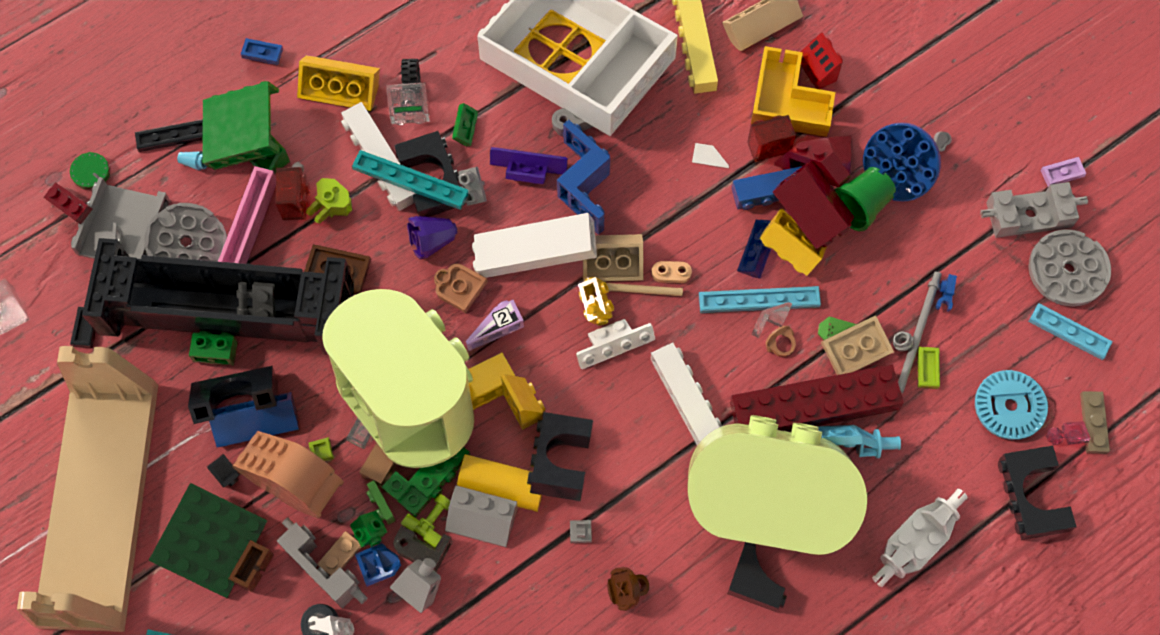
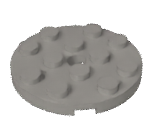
[145,203,227,262]
[1028,230,1111,306]

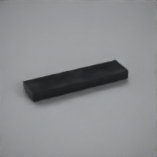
[135,119,203,152]

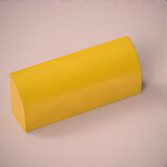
[469,353,515,410]
[457,454,542,512]

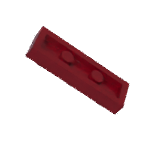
[43,182,93,225]

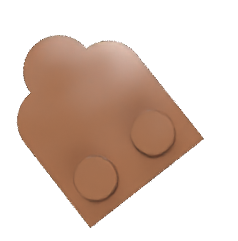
[434,264,488,313]

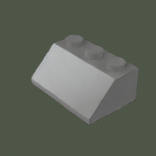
[445,485,518,548]

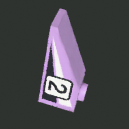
[466,300,524,351]

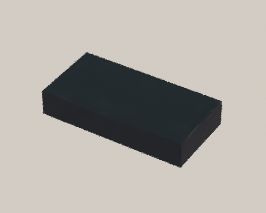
[70,307,96,348]

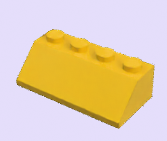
[297,55,380,111]

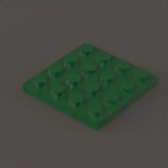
[148,483,268,598]

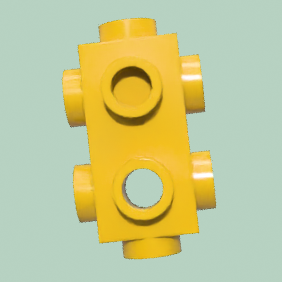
[578,277,614,326]

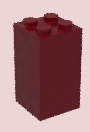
[773,160,854,249]

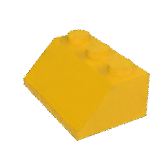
[760,208,827,276]

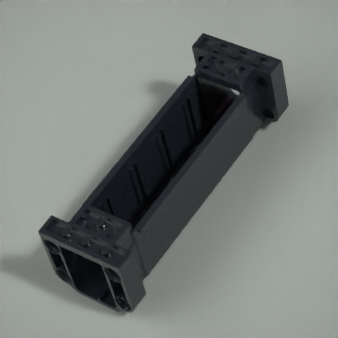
[82,238,354,355]

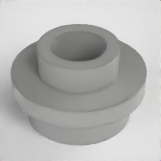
[893,331,914,351]

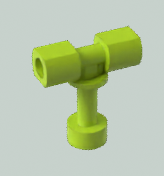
[401,494,451,549]

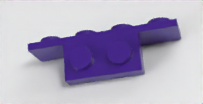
[490,147,568,184]

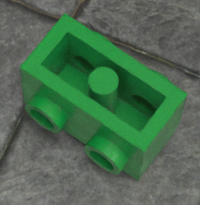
[189,331,238,366]

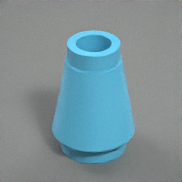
[177,151,207,171]

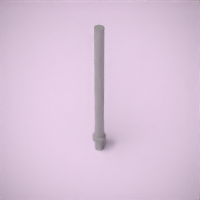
[898,272,942,393]

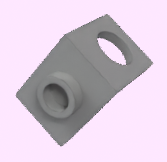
[94,223,123,252]

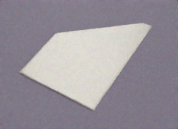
[692,143,729,168]

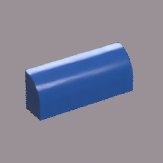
[209,392,299,448]

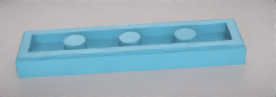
[1028,303,1113,360]

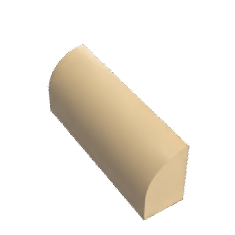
[722,0,803,51]

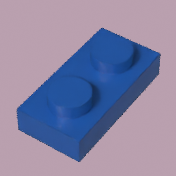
[240,38,283,65]

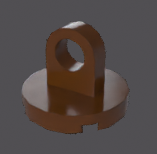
[607,567,649,611]

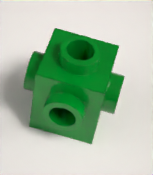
[350,510,388,547]

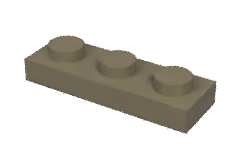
[1080,391,1110,454]

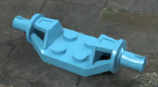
[816,425,901,458]

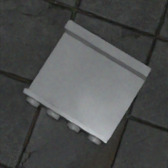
[71,177,171,259]

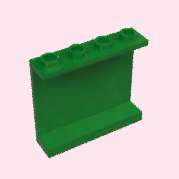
[202,81,280,170]

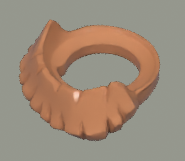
[765,325,796,357]

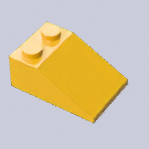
[501,374,546,430]

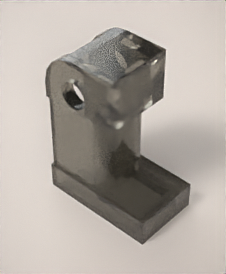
[393,526,453,573]

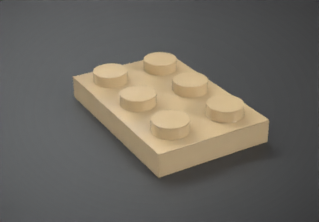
[821,315,894,375]

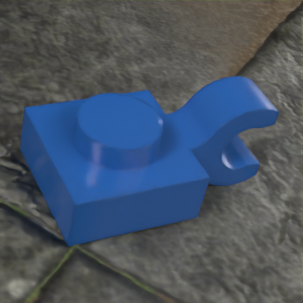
[936,274,957,312]

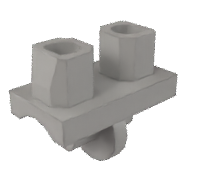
[458,167,487,206]

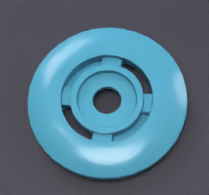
[975,370,1048,440]

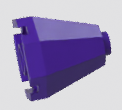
[407,216,457,260]

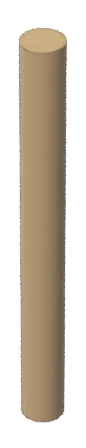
[607,283,683,296]

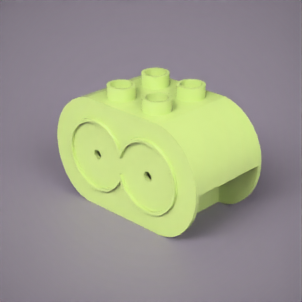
[323,289,474,468]
[688,415,867,555]

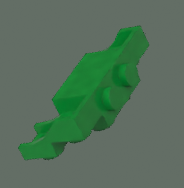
[382,447,470,518]

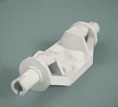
[872,489,968,587]

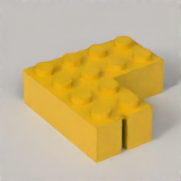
[751,46,836,137]

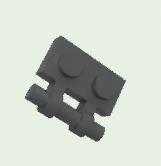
[236,282,275,318]

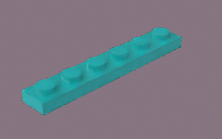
[352,150,469,210]

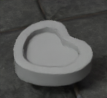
[934,131,952,152]

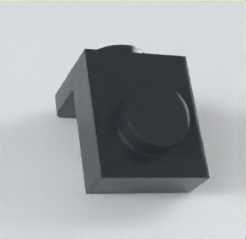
[206,454,240,488]

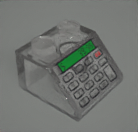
[386,82,430,125]

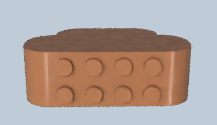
[233,431,344,519]

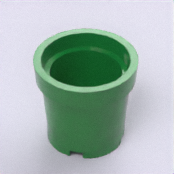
[834,167,896,231]

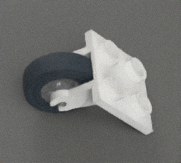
[301,604,354,635]

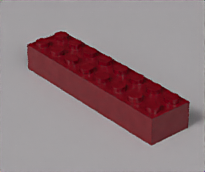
[730,364,904,432]

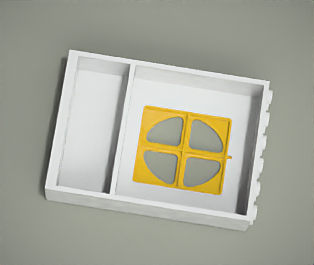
[477,0,677,136]

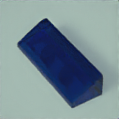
[737,219,771,278]

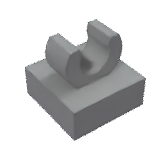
[570,520,592,543]

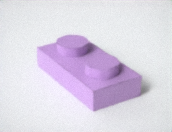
[1040,157,1086,187]

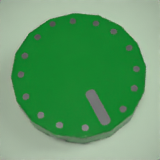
[70,152,110,190]

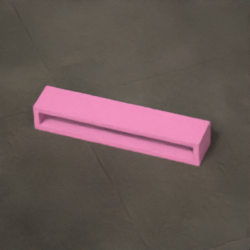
[218,166,278,264]

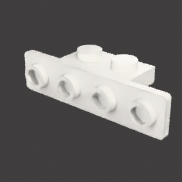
[576,319,655,369]

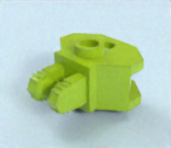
[306,178,352,224]

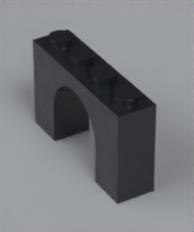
[394,131,465,217]
[188,365,278,424]
[527,412,593,501]
[998,445,1077,540]

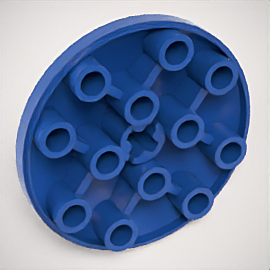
[863,122,941,201]

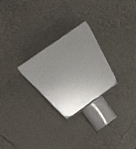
[390,558,441,613]

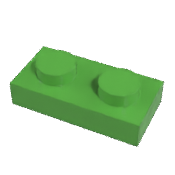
[366,480,396,525]

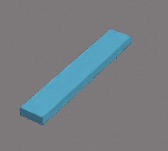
[698,286,821,313]

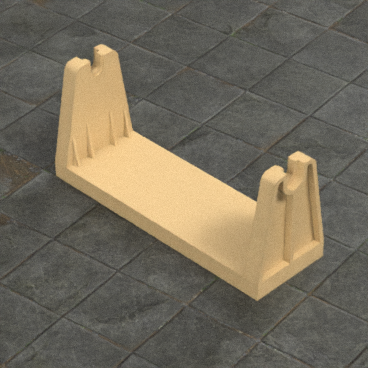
[17,346,158,632]

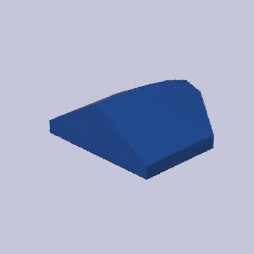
[355,543,401,586]

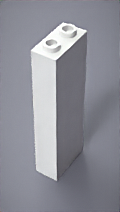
[472,213,597,278]

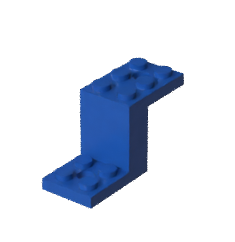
[557,120,610,235]

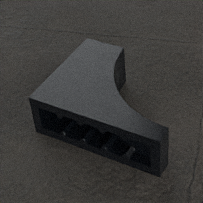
[727,542,787,612]

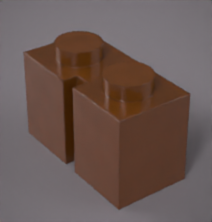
[228,540,274,593]

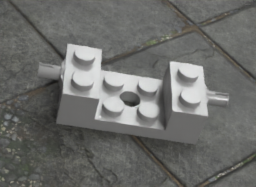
[980,182,1088,238]
[277,517,368,609]

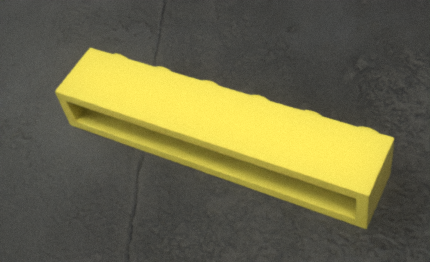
[672,0,718,94]

